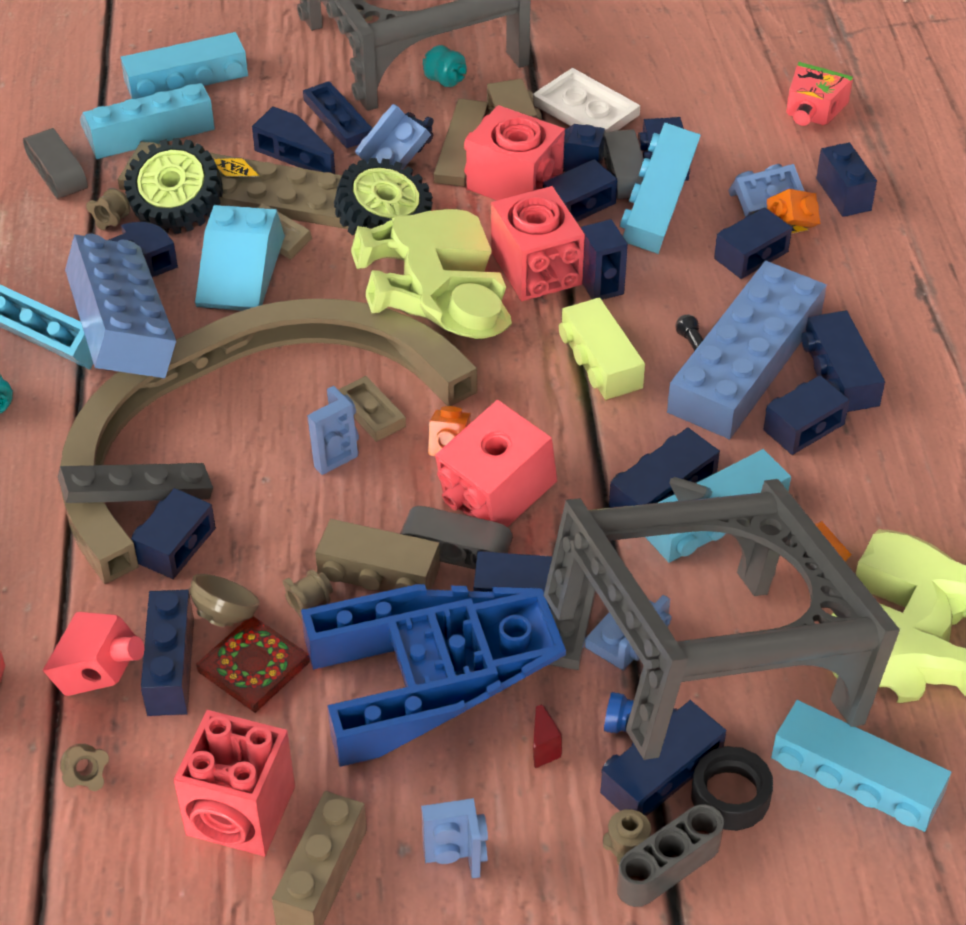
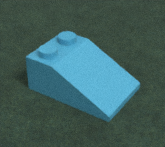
[195,205,285,311]

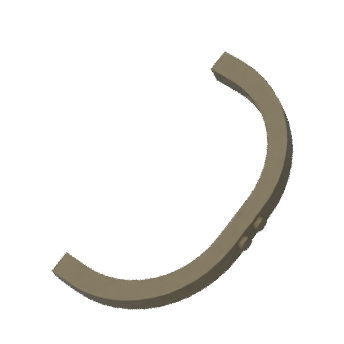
[60,299,477,584]

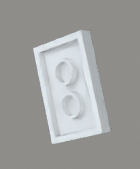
[533,68,641,132]

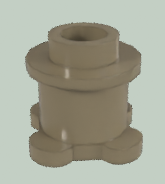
[86,188,131,230]
[283,569,333,619]
[60,743,109,791]
[603,809,651,865]

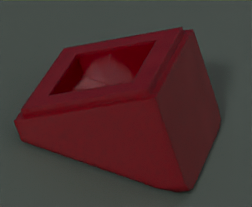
[533,704,562,768]

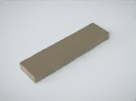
[434,98,488,187]

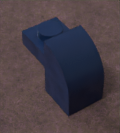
[109,222,178,278]

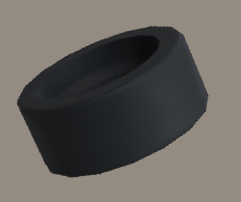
[691,746,773,831]

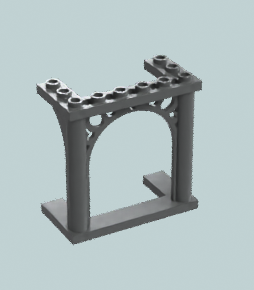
[297,0,531,111]
[543,479,900,760]

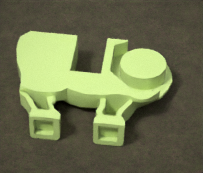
[351,209,512,339]
[832,529,966,703]

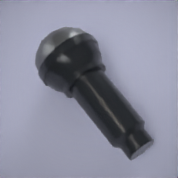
[675,314,704,351]

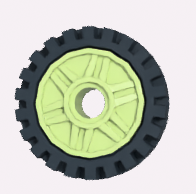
[124,138,223,234]
[334,158,433,236]

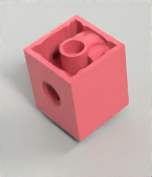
[464,105,565,200]
[491,186,585,302]
[435,399,557,527]
[173,710,295,857]

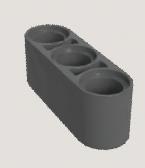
[23,128,88,199]
[603,129,644,200]
[400,506,513,570]
[617,804,724,907]

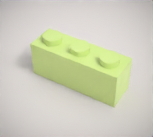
[559,297,645,400]

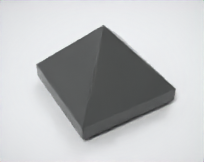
[669,477,713,501]

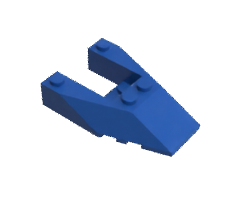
[301,584,566,767]

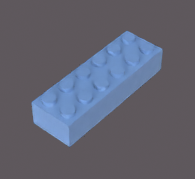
[65,234,176,378]
[667,260,827,440]

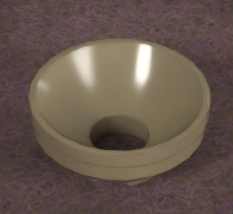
[189,574,260,627]

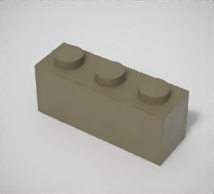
[315,519,440,592]
[272,791,367,925]

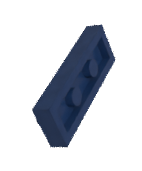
[303,81,373,149]

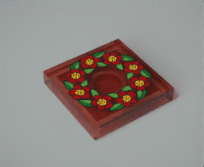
[196,616,310,713]

